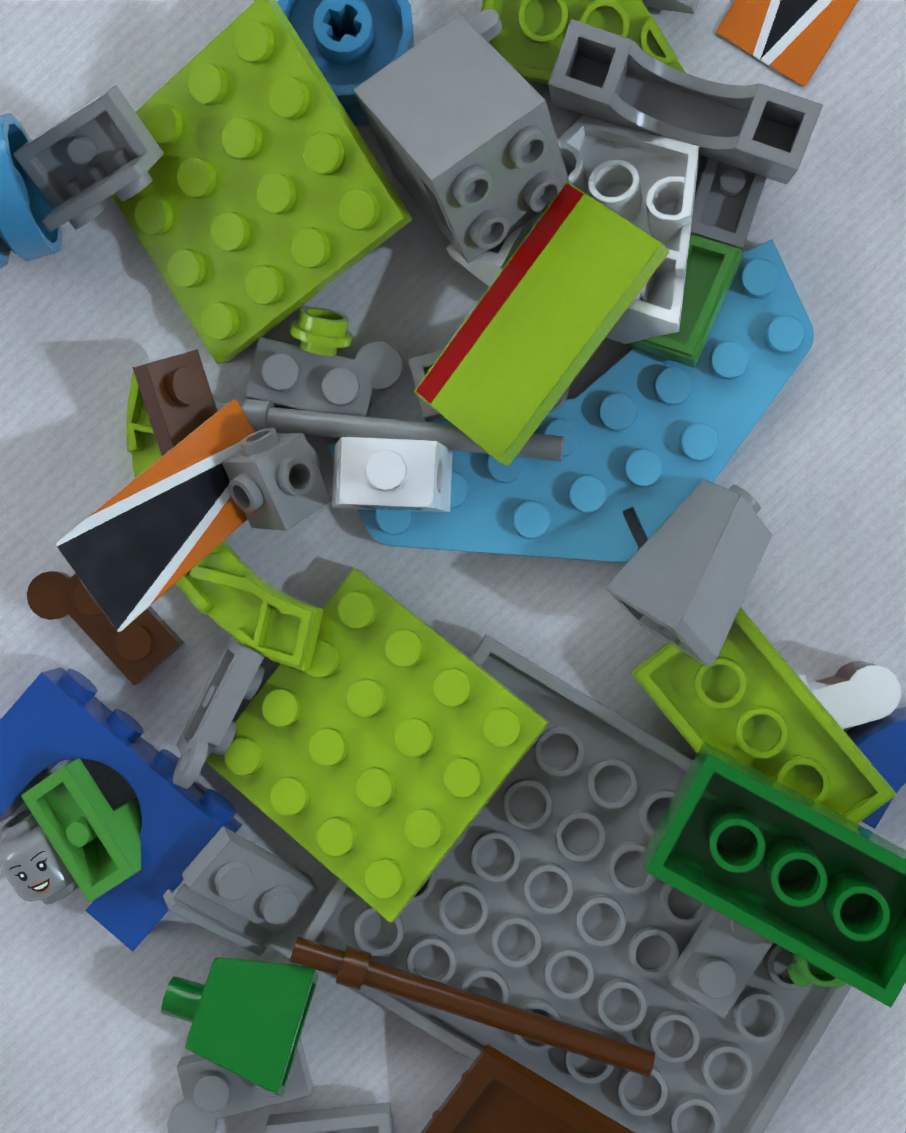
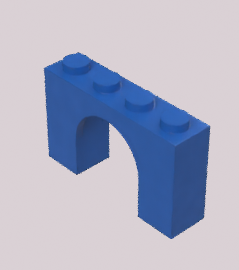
[0,667,242,952]

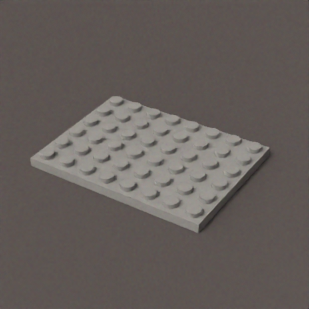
[302,634,852,1133]

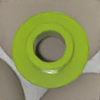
[290,307,352,356]

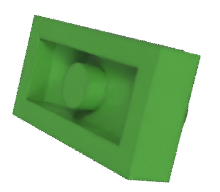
[21,758,141,903]

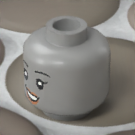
[0,809,79,905]

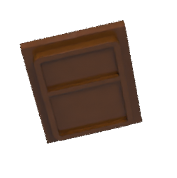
[421,1044,635,1133]

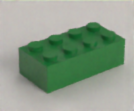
[644,742,906,1008]

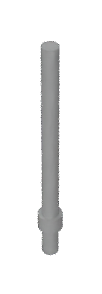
[214,399,564,461]

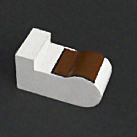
[796,661,901,729]

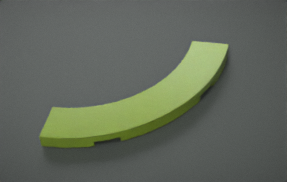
[126,373,324,671]

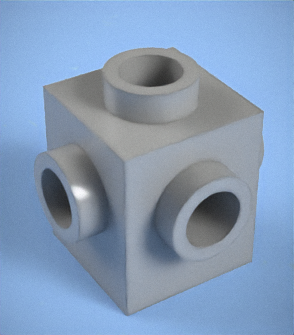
[222,428,332,531]

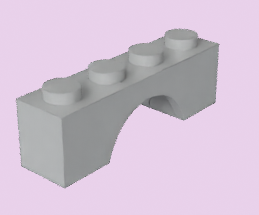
[548,19,823,185]

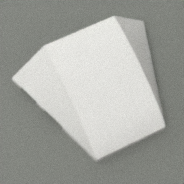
[446,115,699,344]

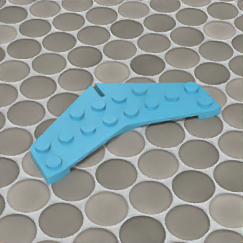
[328,239,814,563]

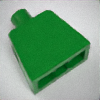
[161,957,319,1097]

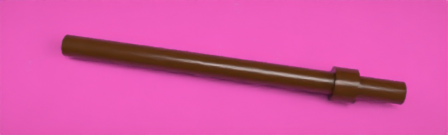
[290,937,655,1077]

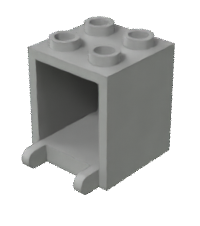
[353,9,570,263]

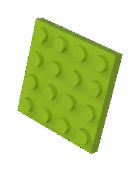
[112,0,413,364]
[205,568,550,924]

